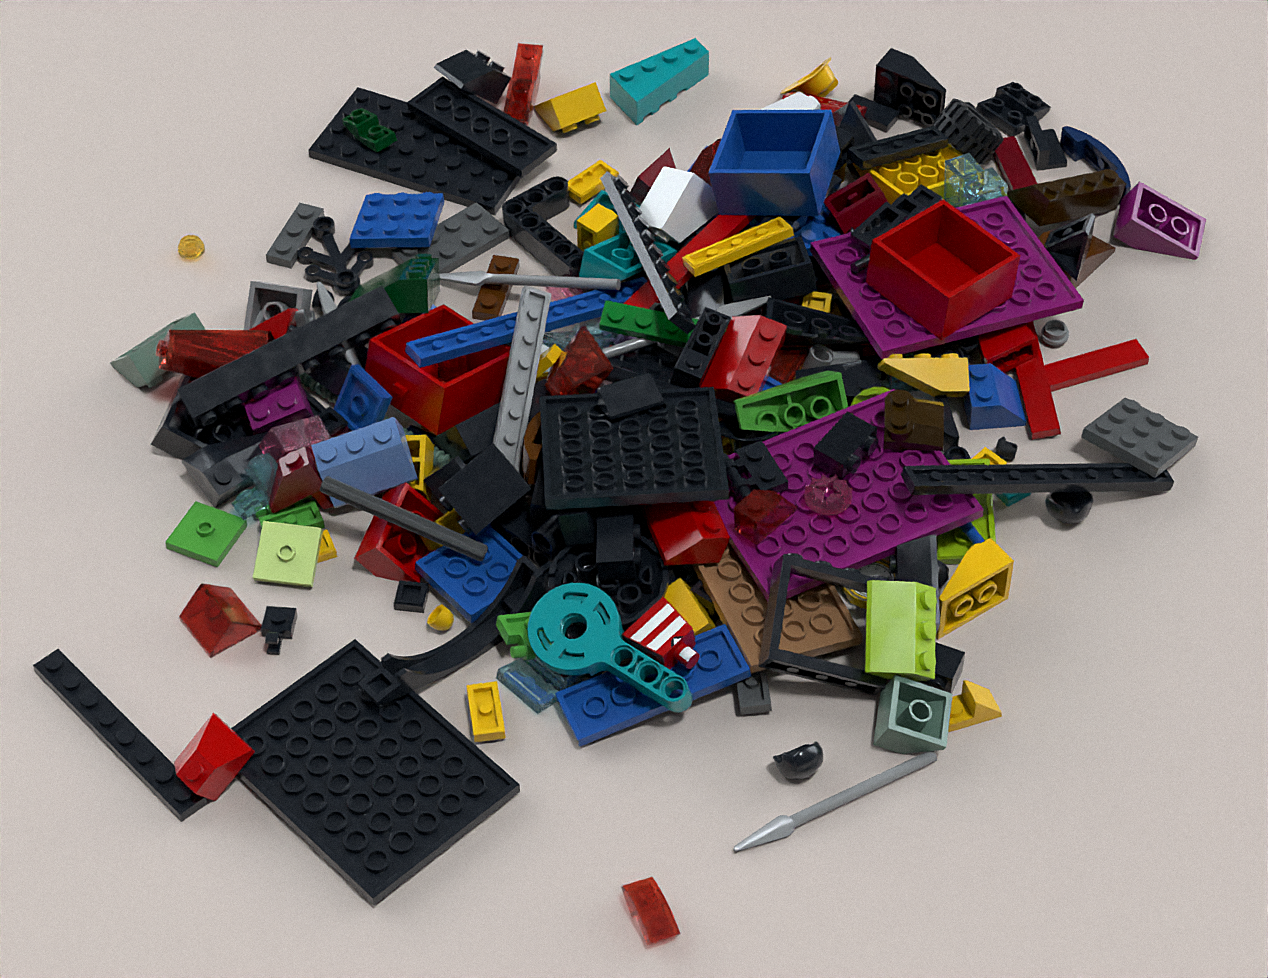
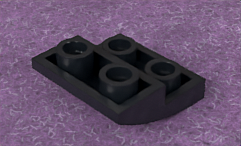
[976,82,1051,136]

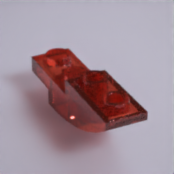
[504,43,544,125]

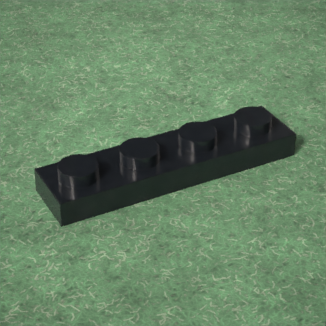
[847,126,949,170]

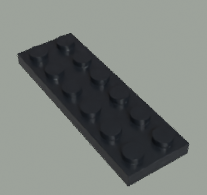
[407,76,557,178]

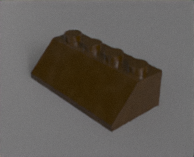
[1006,169,1127,227]

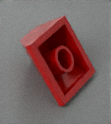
[174,713,255,801]

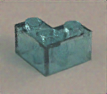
[944,153,1008,208]

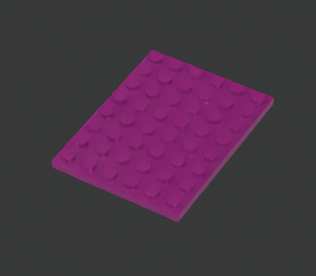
[810,196,1084,359]
[714,389,984,601]

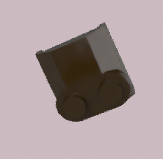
[884,390,944,451]

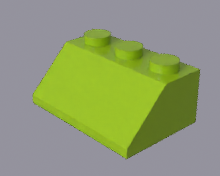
[865,580,937,682]

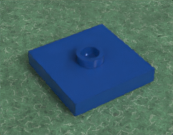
[333,364,393,431]

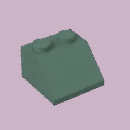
[873,675,953,754]

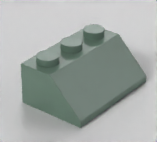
[110,312,213,388]

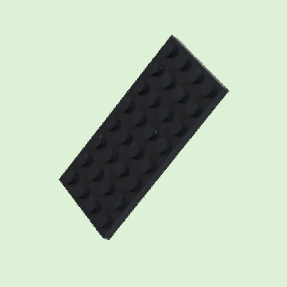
[308,87,521,215]

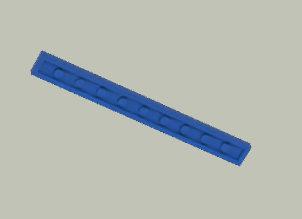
[405,277,647,368]

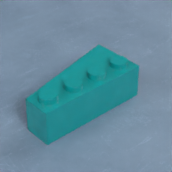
[609,38,709,125]

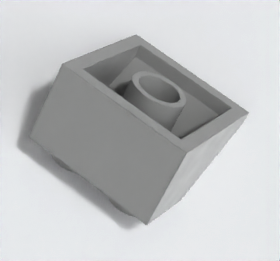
[244,281,313,340]

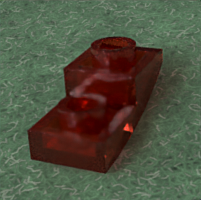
[621,877,681,946]

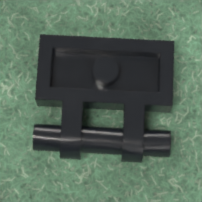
[724,440,788,503]

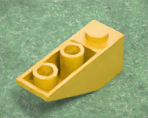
[877,353,970,397]

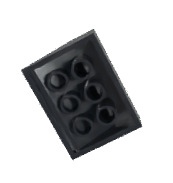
[150,345,254,459]

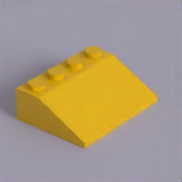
[853,144,985,206]

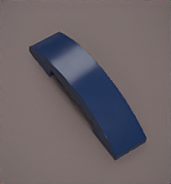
[1060,126,1131,204]

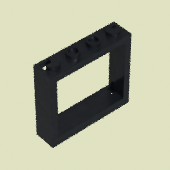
[758,553,889,696]

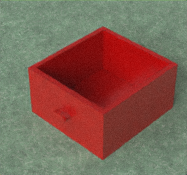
[866,199,1021,340]
[365,304,511,435]

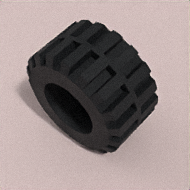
[933,98,1004,165]

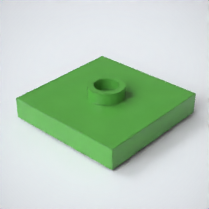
[165,501,247,567]

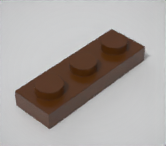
[472,255,520,321]

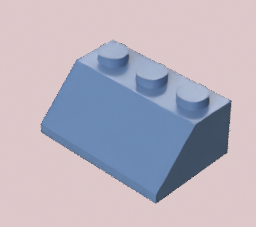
[311,417,418,508]

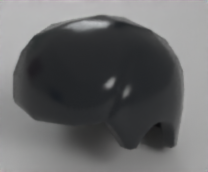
[1045,492,1094,524]
[773,741,823,780]

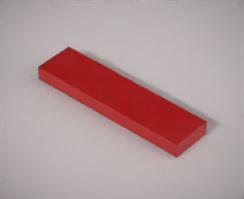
[1044,339,1149,392]

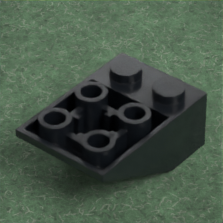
[873,48,946,127]

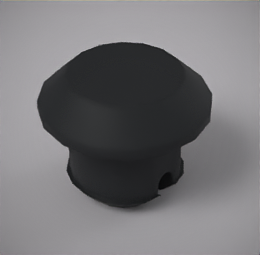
[995,436,1018,461]

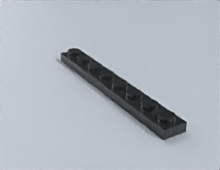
[33,649,207,822]

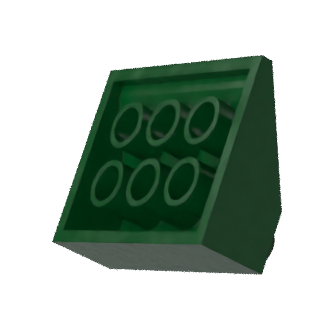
[348,254,440,313]

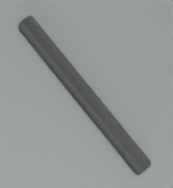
[320,476,488,561]

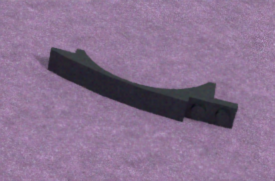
[358,555,552,705]

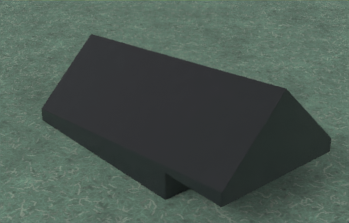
[685,266,733,325]

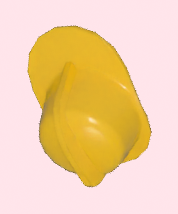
[780,57,838,97]

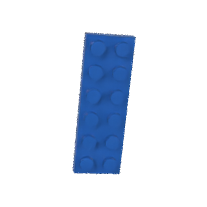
[555,624,751,747]

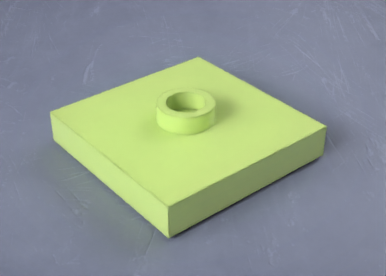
[253,521,323,588]

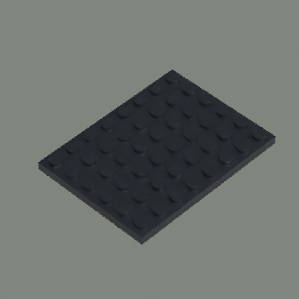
[231,639,520,905]

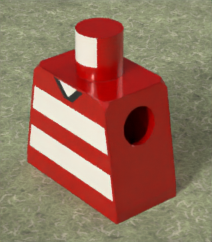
[622,597,700,669]

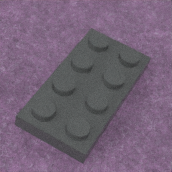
[392,202,510,274]

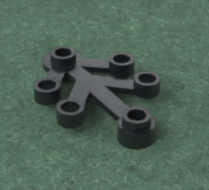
[298,216,374,294]

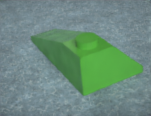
[734,371,848,432]

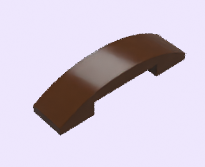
[522,411,543,485]

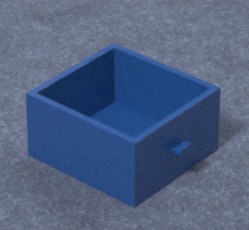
[709,110,840,216]

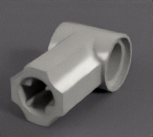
[801,344,861,370]

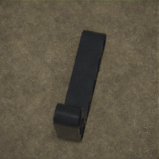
[502,176,584,290]

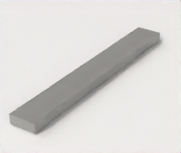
[493,285,551,472]

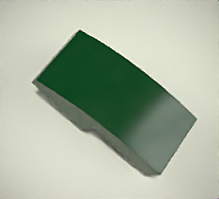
[342,108,397,152]

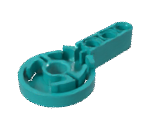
[528,583,693,713]

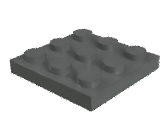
[1081,398,1198,478]

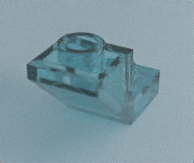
[231,453,278,520]

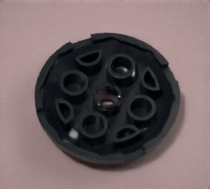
[548,536,669,629]

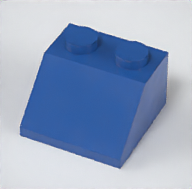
[962,363,1026,430]

